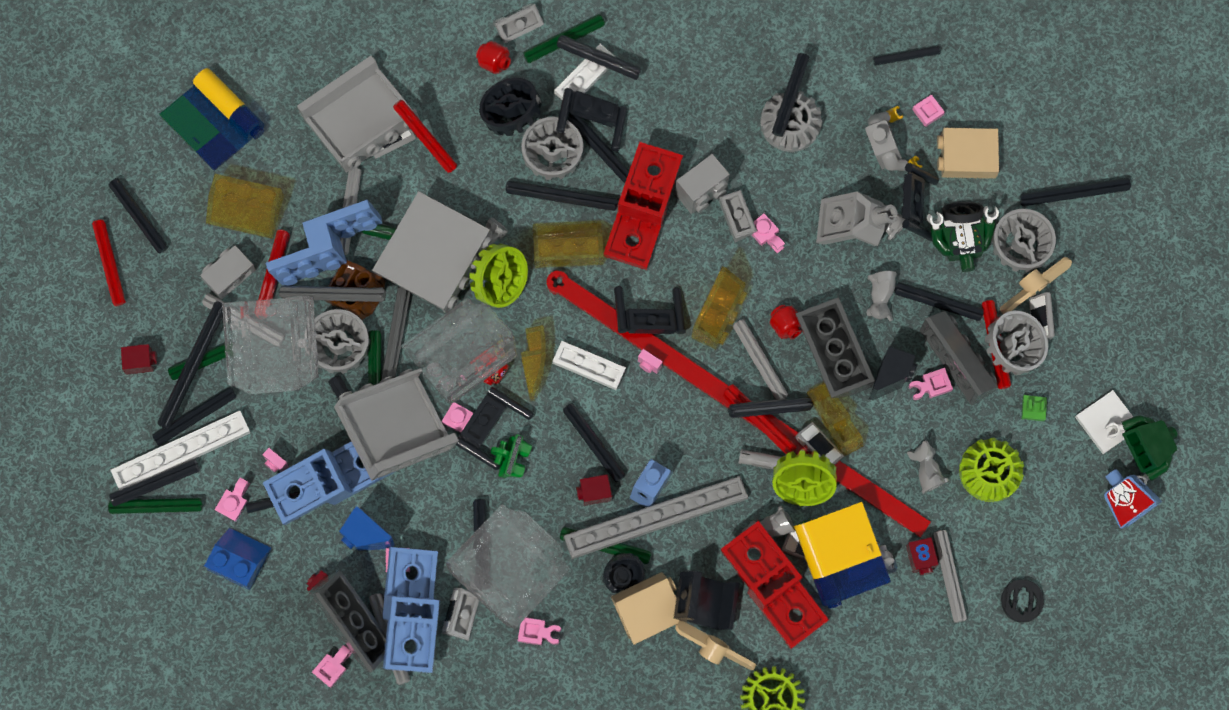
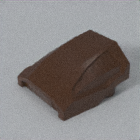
[325,260,386,320]

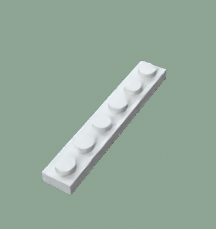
[111,411,250,490]

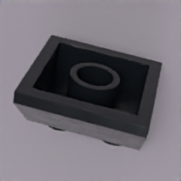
[869,346,917,400]

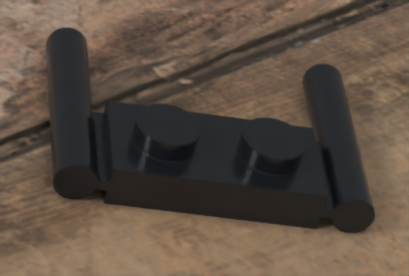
[556,88,628,152]
[902,163,939,241]
[614,286,686,334]
[456,387,534,470]

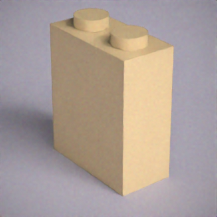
[937,128,999,178]
[611,572,681,644]

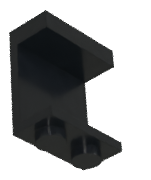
[673,570,740,630]

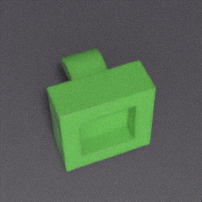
[1021,395,1047,421]

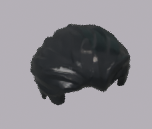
[603,553,646,594]

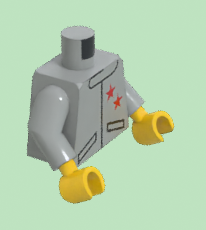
[865,106,922,171]

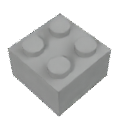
[675,154,730,215]

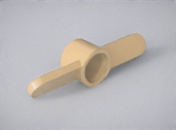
[1000,257,1072,314]
[675,621,756,670]

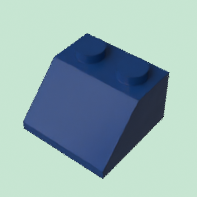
[204,528,271,590]

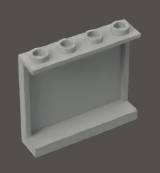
[297,56,419,173]
[372,191,493,314]
[334,368,459,481]

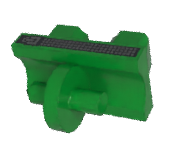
[490,434,532,478]

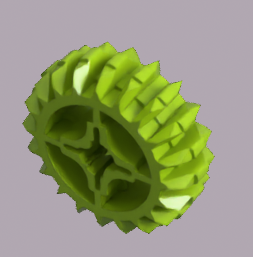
[740,666,805,710]

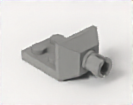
[816,191,898,246]

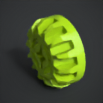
[469,243,528,308]
[959,438,1024,502]
[772,449,837,506]

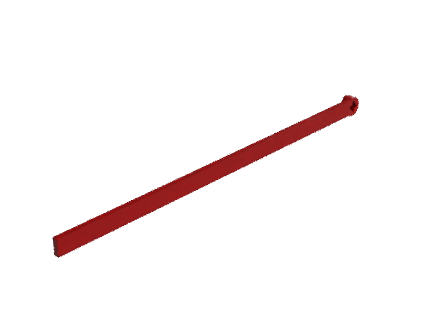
[547,271,931,538]

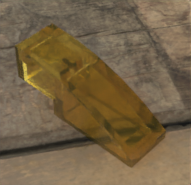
[521,325,546,402]
[807,383,864,457]

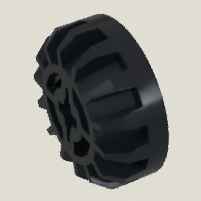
[479,77,542,136]

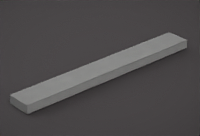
[564,476,748,559]

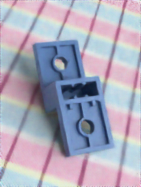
[266,200,383,286]
[263,441,396,525]
[382,547,439,673]

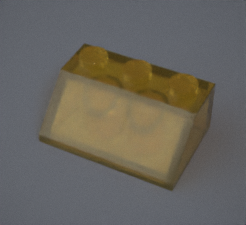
[206,174,284,239]
[533,221,604,268]
[691,266,748,349]

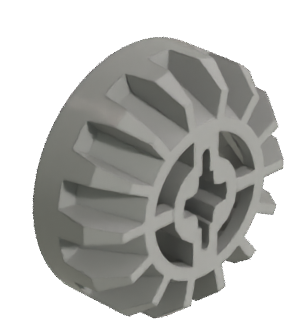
[760,91,822,152]
[522,117,583,180]
[992,209,1056,272]
[305,309,369,374]
[985,311,1048,375]

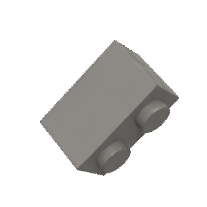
[200,246,256,300]

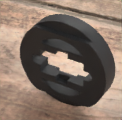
[942,201,984,223]
[1001,579,1044,623]

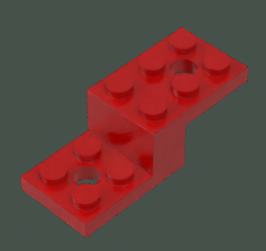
[603,142,683,270]
[720,521,829,649]

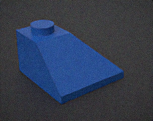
[339,506,395,551]

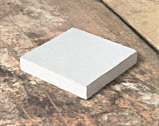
[1075,390,1133,454]

